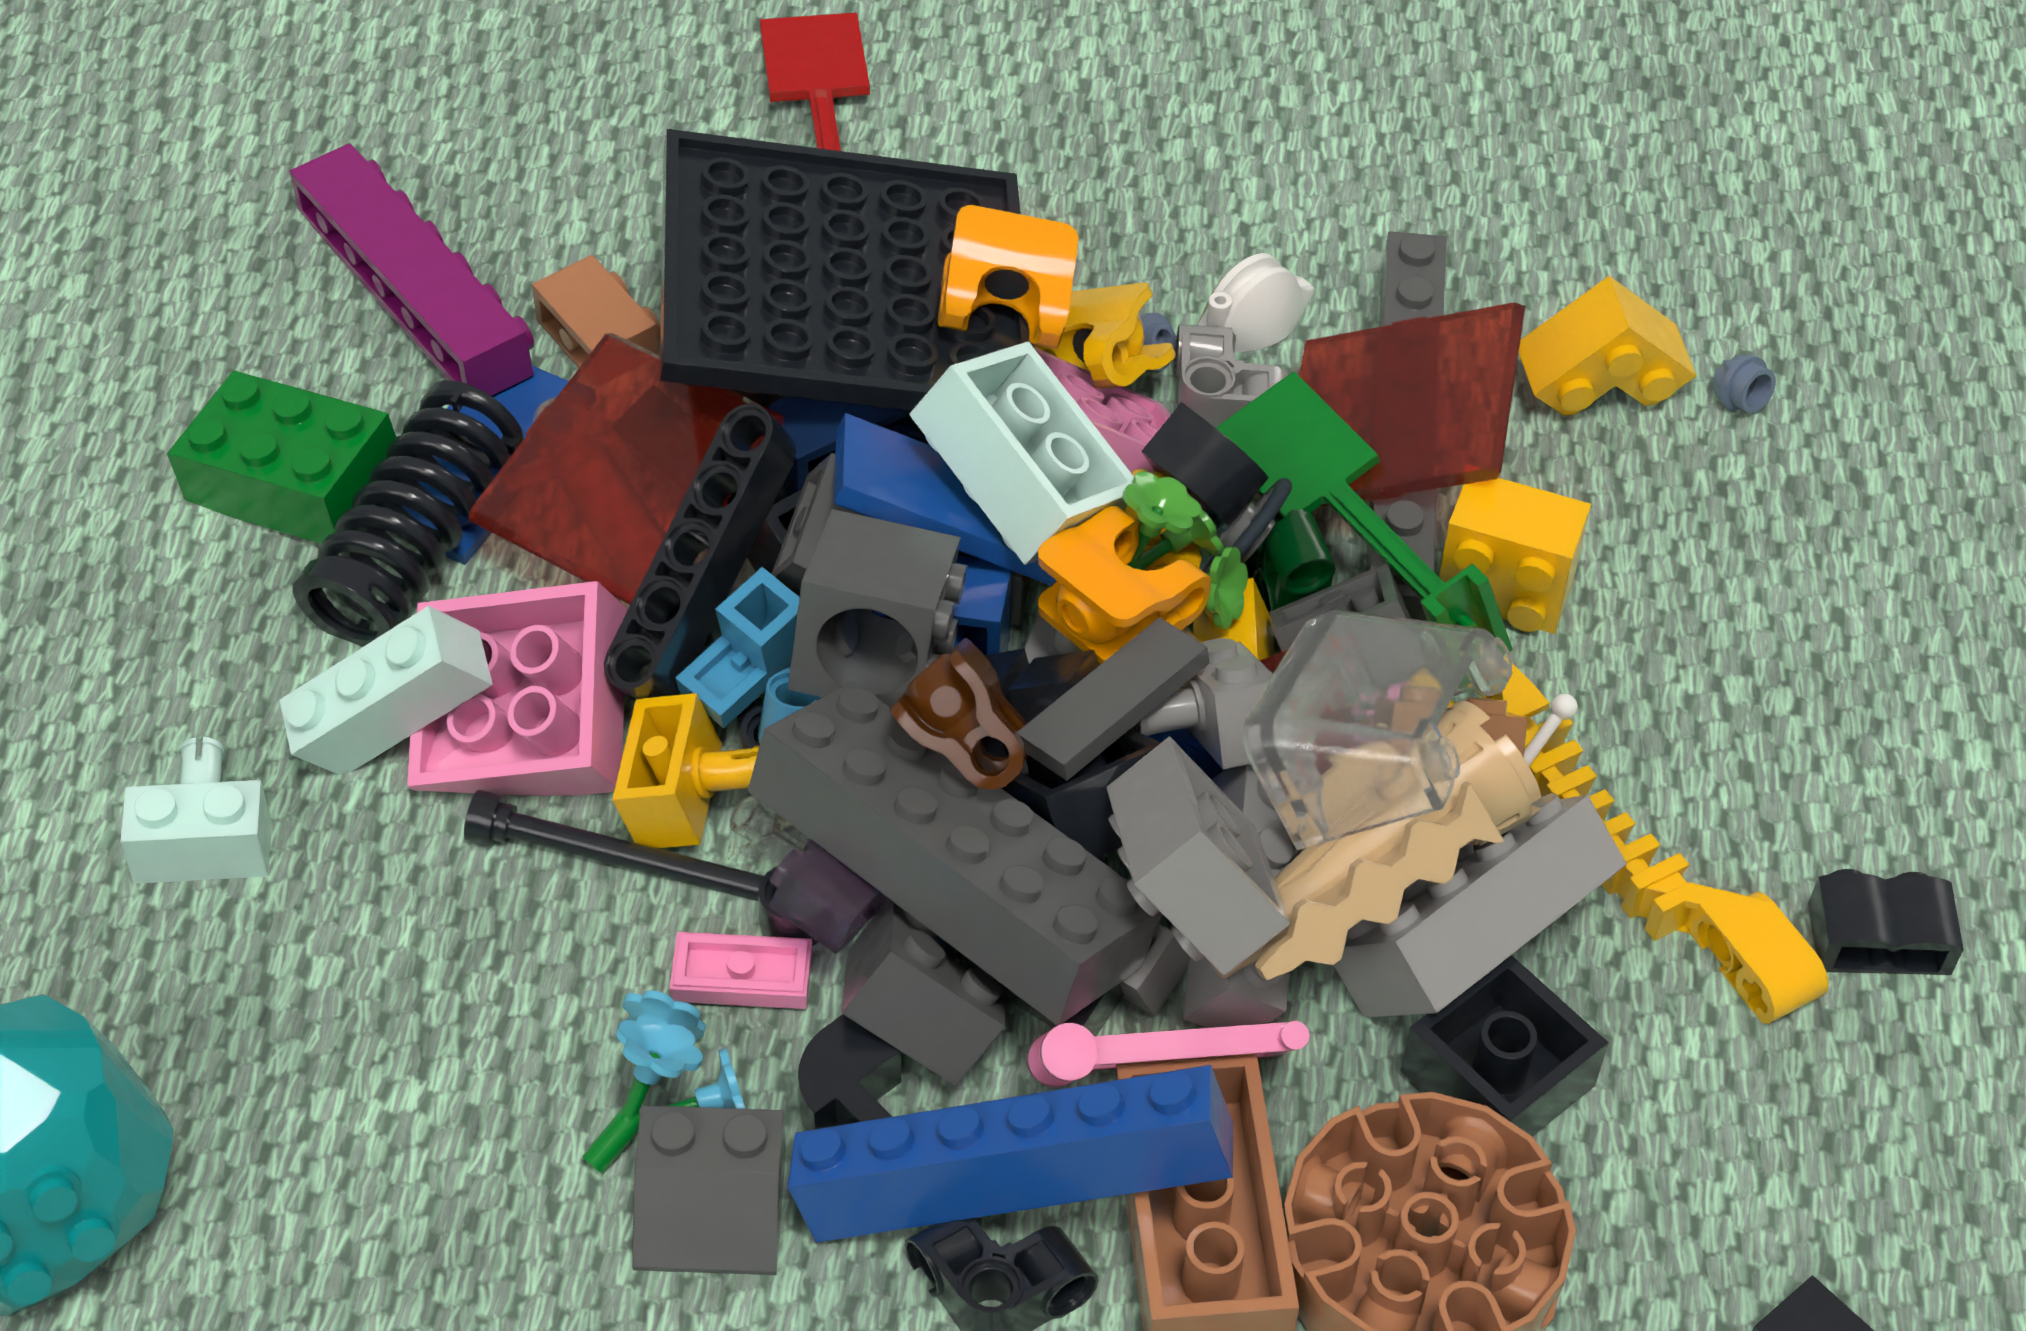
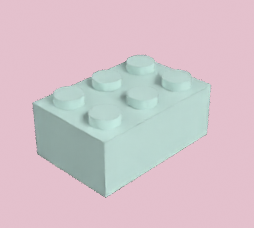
[909,341,1134,565]

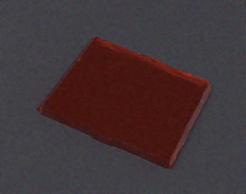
[1297,302,1526,507]
[468,333,784,605]

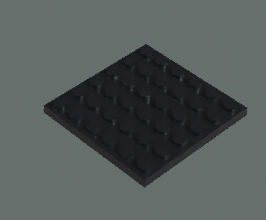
[660,129,1034,410]

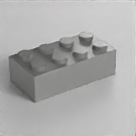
[1334,793,1627,1017]

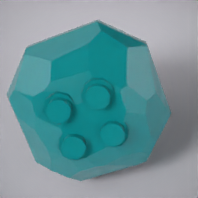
[0,994,173,1317]

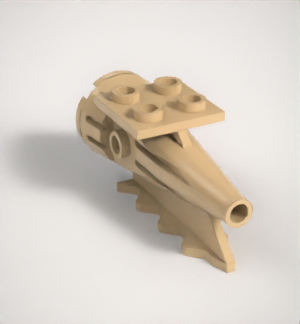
[1207,700,1541,980]

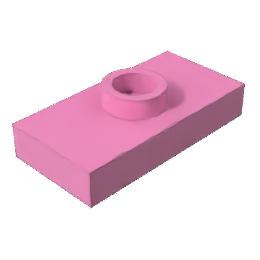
[669,932,813,1009]

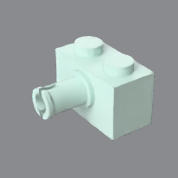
[120,737,272,884]

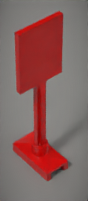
[760,12,870,151]

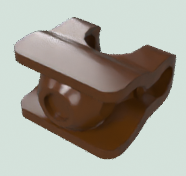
[889,638,1028,790]

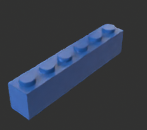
[788,1065,1233,1243]

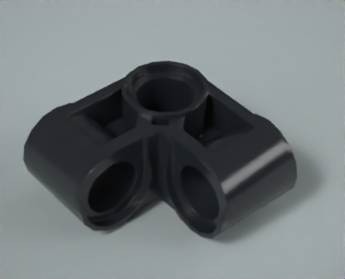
[904,1218,1099,1331]

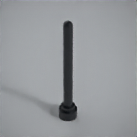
[464,789,764,901]

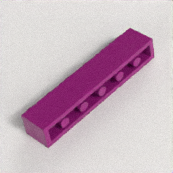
[289,143,534,396]

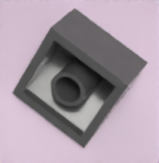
[632,1105,786,1275]

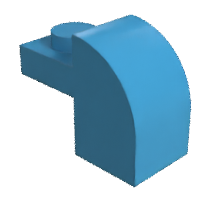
[675,567,800,728]

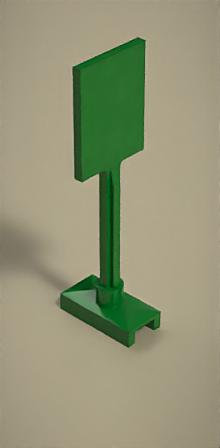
[1215,371,1513,687]

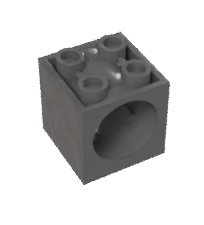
[788,509,968,707]

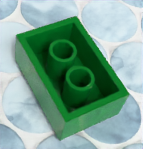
[167,370,396,544]

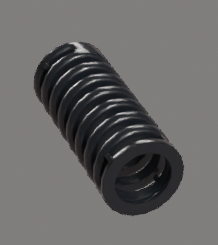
[292,380,525,647]

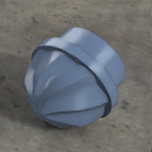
[1713,355,1776,413]

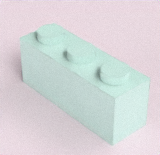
[279,606,493,774]

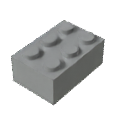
[1106,736,1291,976]

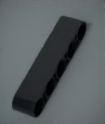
[604,404,796,702]

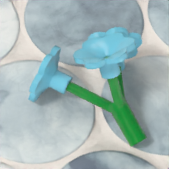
[582,990,745,1174]

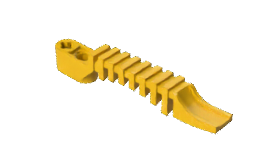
[1466,646,1829,1024]

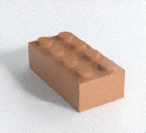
[1115,1054,1299,1331]

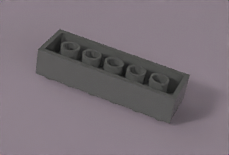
[748,681,1162,1026]

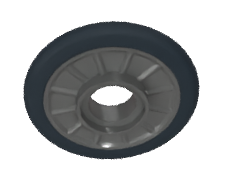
[1203,478,1292,573]

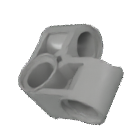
[1174,324,1289,427]

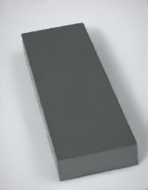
[1018,617,1210,781]

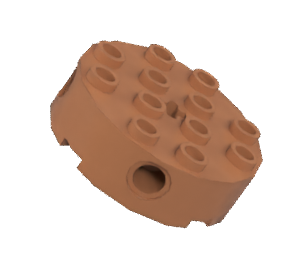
[1283,1092,1576,1331]

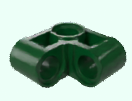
[1244,510,1336,615]

